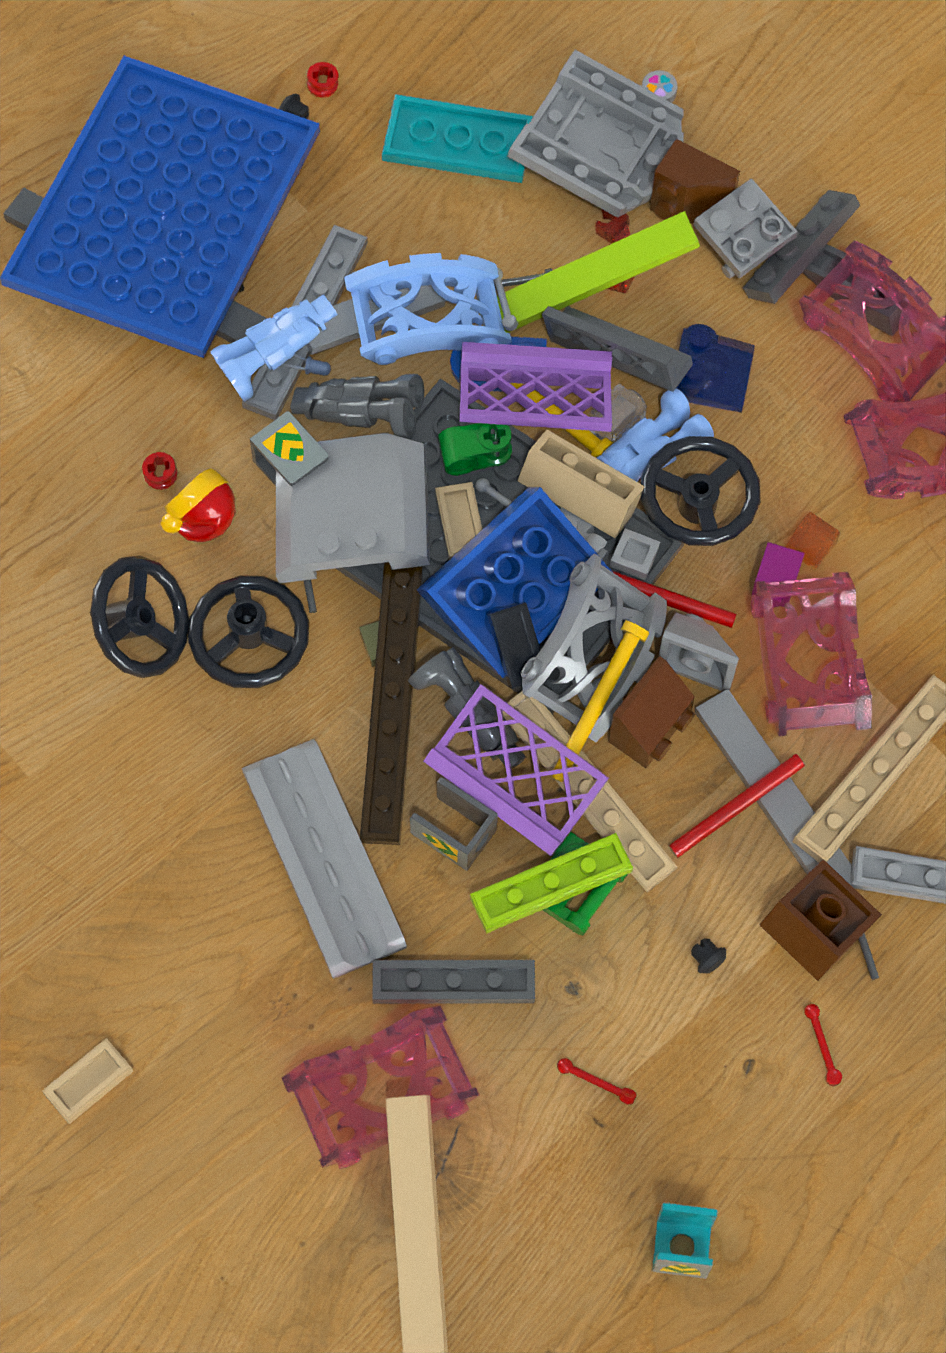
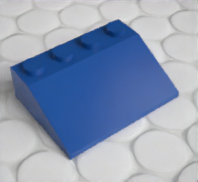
[417,487,612,678]

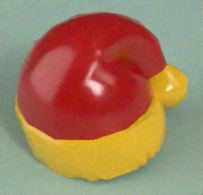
[160,468,236,542]

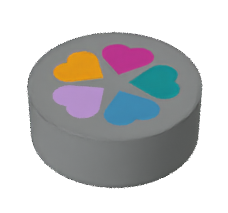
[642,70,677,103]

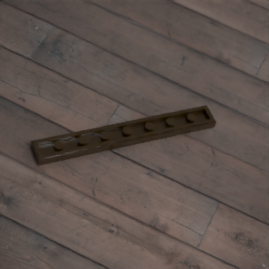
[360,562,424,845]

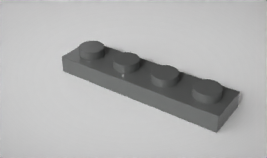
[743,190,860,304]
[372,960,535,1004]

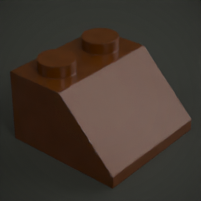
[650,139,740,224]
[609,656,695,768]
[759,859,882,981]

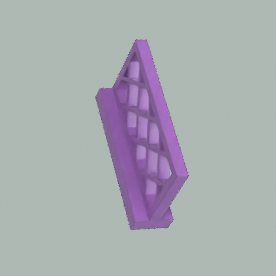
[459,342,612,432]
[423,684,609,856]

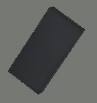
[487,602,540,689]

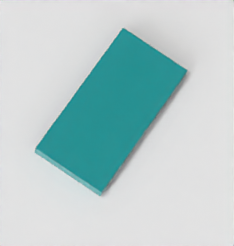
[382,94,533,183]

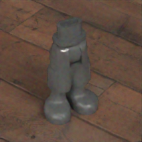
[291,374,424,439]
[408,647,527,769]

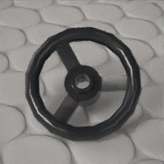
[641,436,761,546]
[90,555,189,678]
[188,575,310,688]

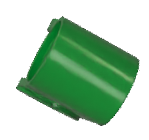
[438,423,512,476]

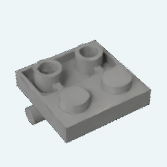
[694,178,798,279]

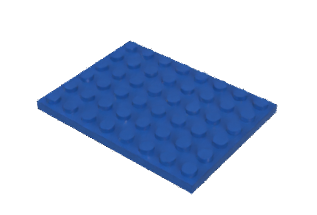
[0,56,320,358]

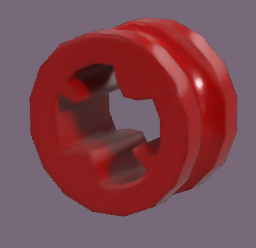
[307,62,339,98]
[142,452,178,490]

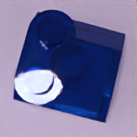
[676,324,755,413]

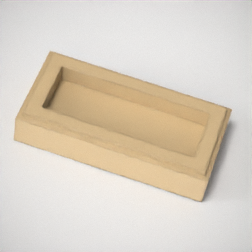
[435,482,482,560]
[42,1038,133,1124]

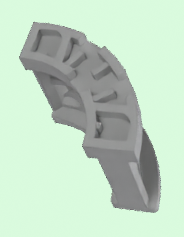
[521,553,667,742]

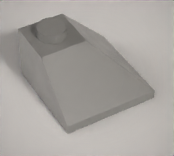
[659,612,739,692]

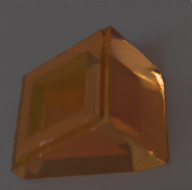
[785,512,840,570]

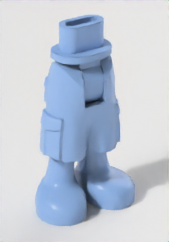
[210,294,338,402]
[597,388,714,482]

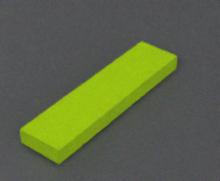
[470,833,633,934]

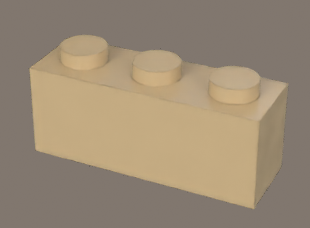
[518,430,645,538]

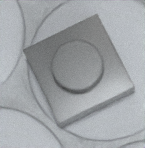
[610,528,660,580]

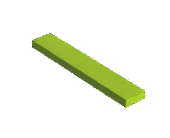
[497,211,700,333]

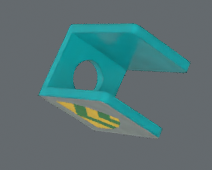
[652,1203,718,1278]

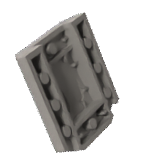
[508,50,684,218]
[276,433,430,583]

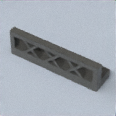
[542,306,693,392]

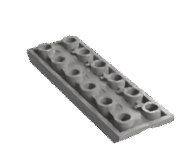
[242,739,407,979]

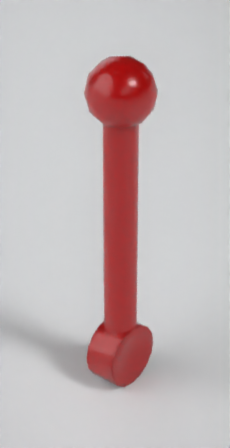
[804,1004,842,1086]
[557,1058,637,1105]

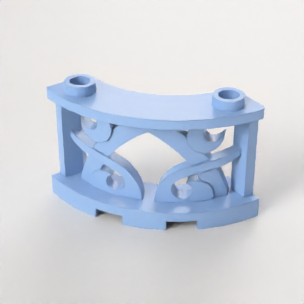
[344,253,512,365]

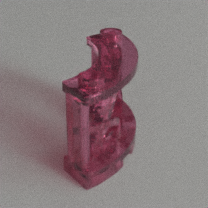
[799,240,946,410]
[843,392,946,499]
[750,572,872,737]
[281,1005,480,1169]

